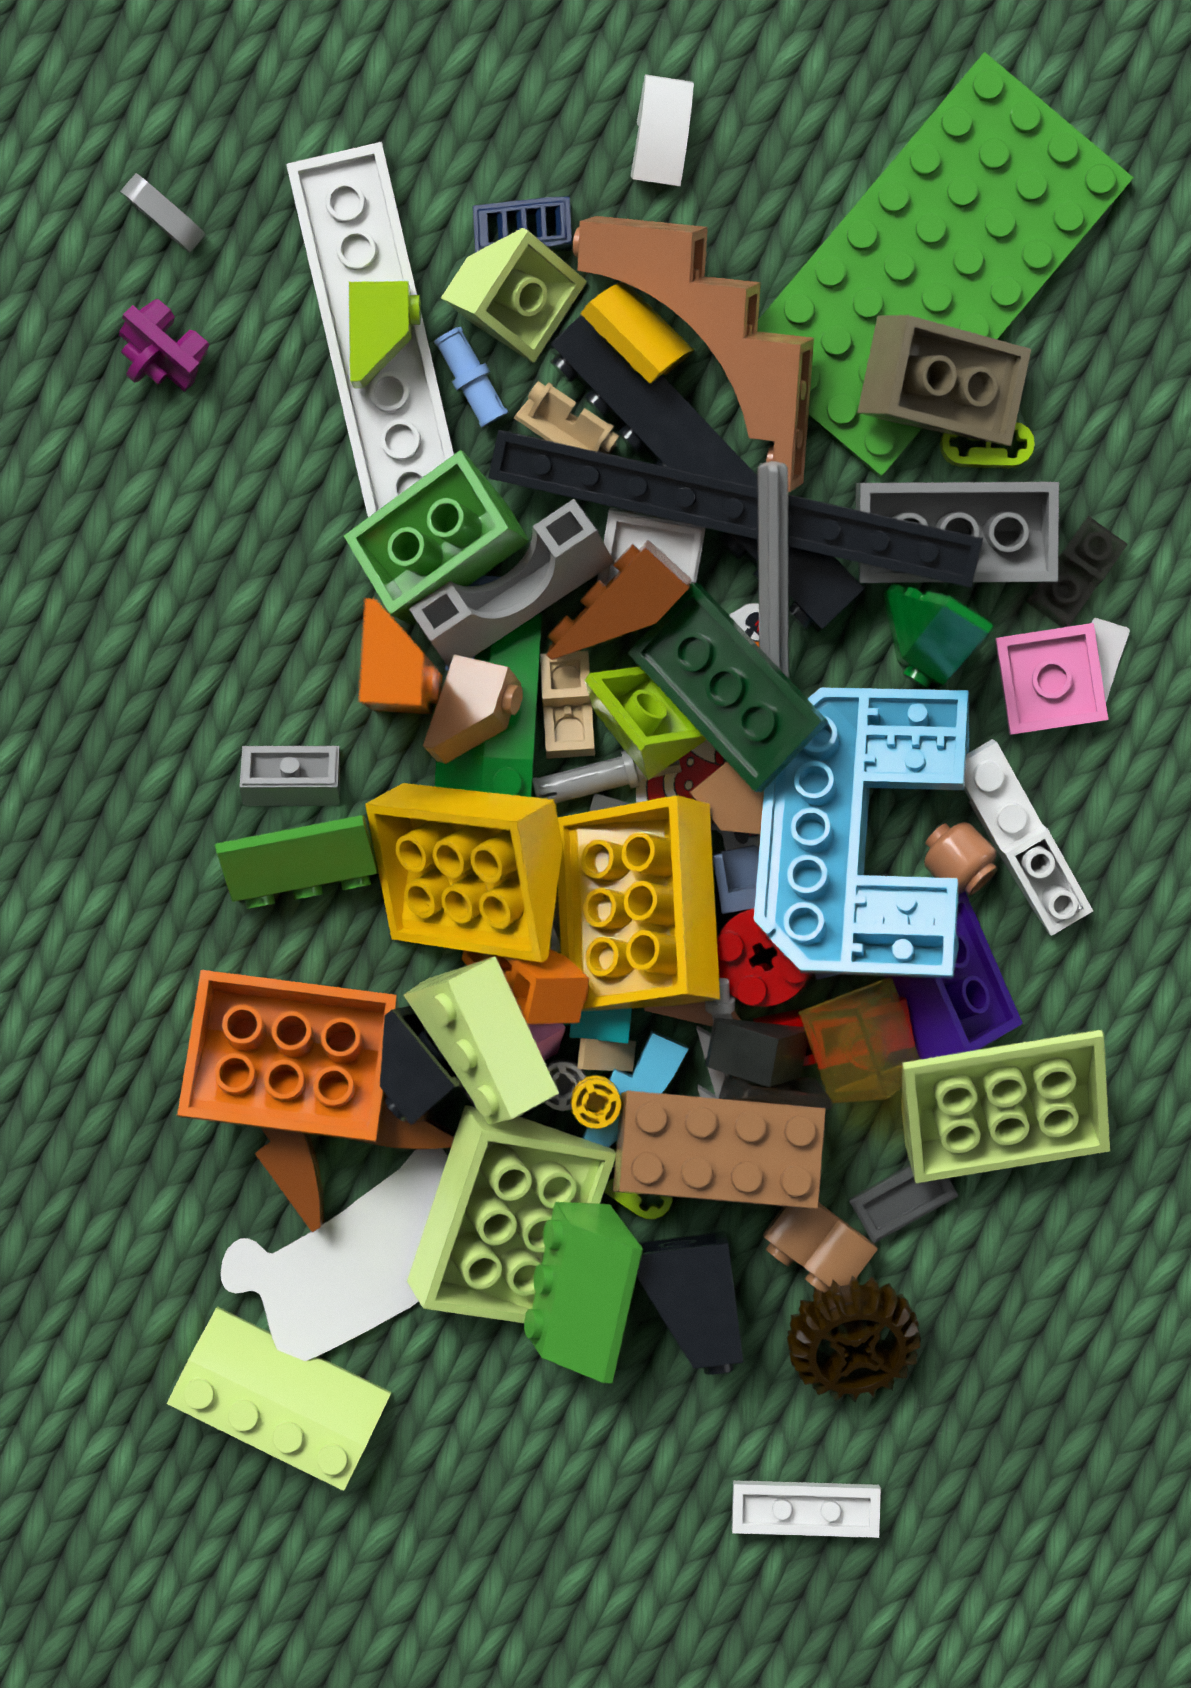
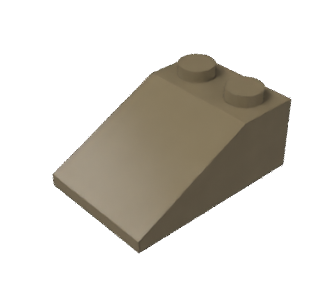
[857,315,1031,446]

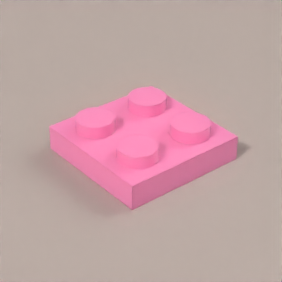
[995,623,1108,735]

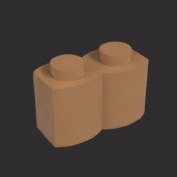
[763,1202,878,1292]

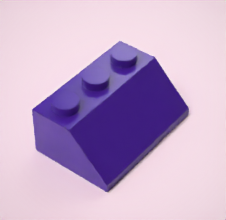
[884,892,1023,1059]

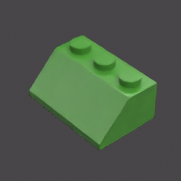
[344,450,530,626]
[215,815,378,909]
[524,1202,643,1383]

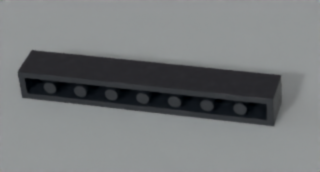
[550,315,865,633]

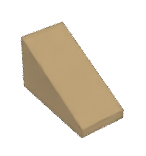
[577,1038,636,1071]

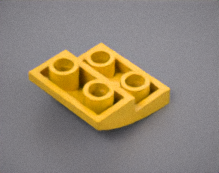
[580,282,694,384]

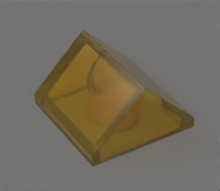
[799,977,920,1104]

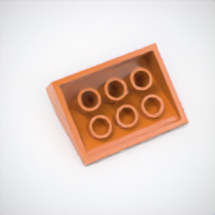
[177,970,399,1142]

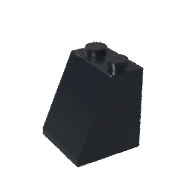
[637,1231,743,1375]

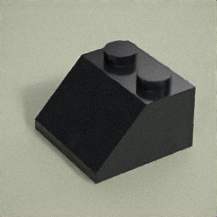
[380,1006,467,1125]

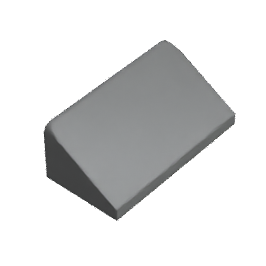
[240,746,340,806]

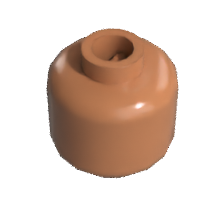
[924,822,998,895]

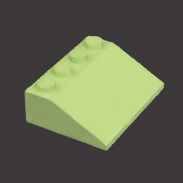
[901,1030,1110,1183]
[407,1105,616,1323]

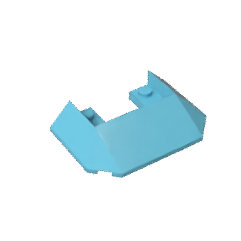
[754,687,969,978]

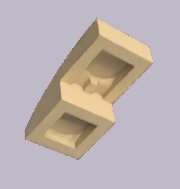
[540,651,595,759]

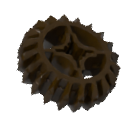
[787,1275,921,1402]

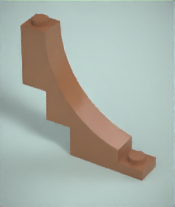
[573,216,814,492]

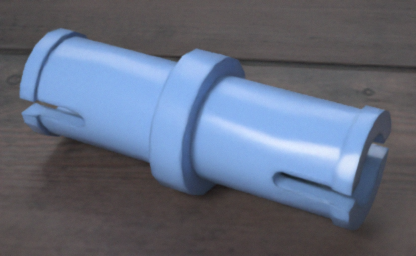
[434,326,508,428]

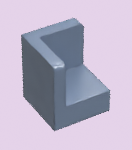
[712,845,759,914]

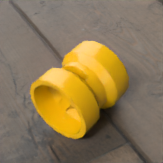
[571,1075,621,1129]

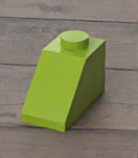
[349,281,421,389]

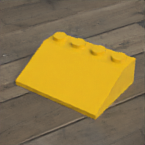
[365,783,563,962]
[558,795,720,1012]

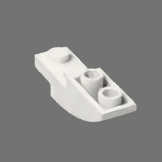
[964,739,1093,936]

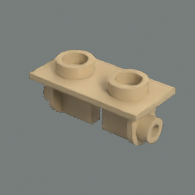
[514,381,620,454]

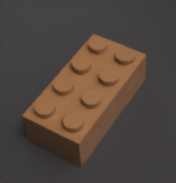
[613,1091,826,1209]

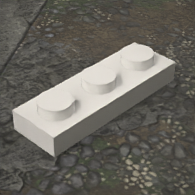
[732,1480,881,1538]

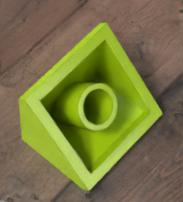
[584,667,706,780]

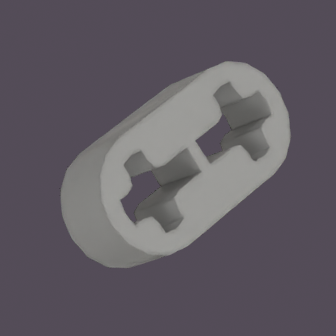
[120,173,206,253]

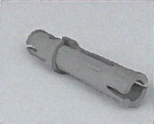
[532,750,682,804]

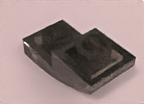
[1026,516,1128,628]

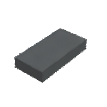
[848,1165,958,1244]

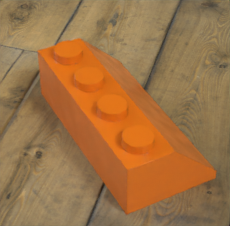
[359,599,443,714]

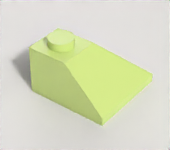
[441,228,587,362]

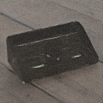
[719,1074,833,1110]

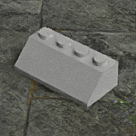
[856,482,1059,583]

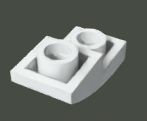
[631,74,694,186]

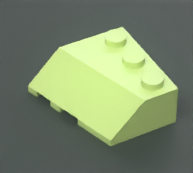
[404,956,559,1124]

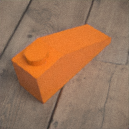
[461,948,589,1024]

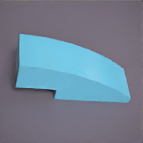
[582,1030,688,1147]

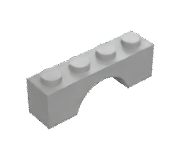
[409,499,615,668]

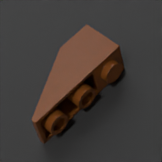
[546,540,691,660]

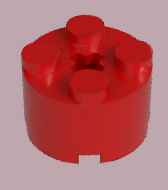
[717,908,813,1006]

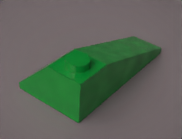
[882,583,993,689]
[435,613,542,797]

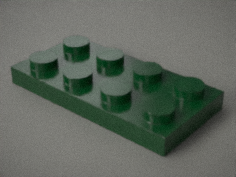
[628,582,829,792]

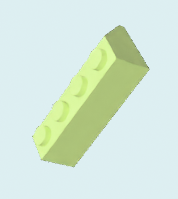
[167,1306,391,1491]

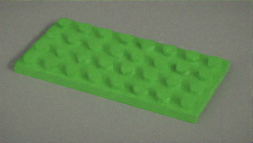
[758,52,1134,478]

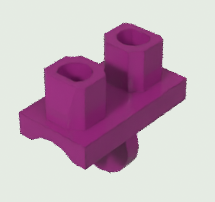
[119,299,209,392]

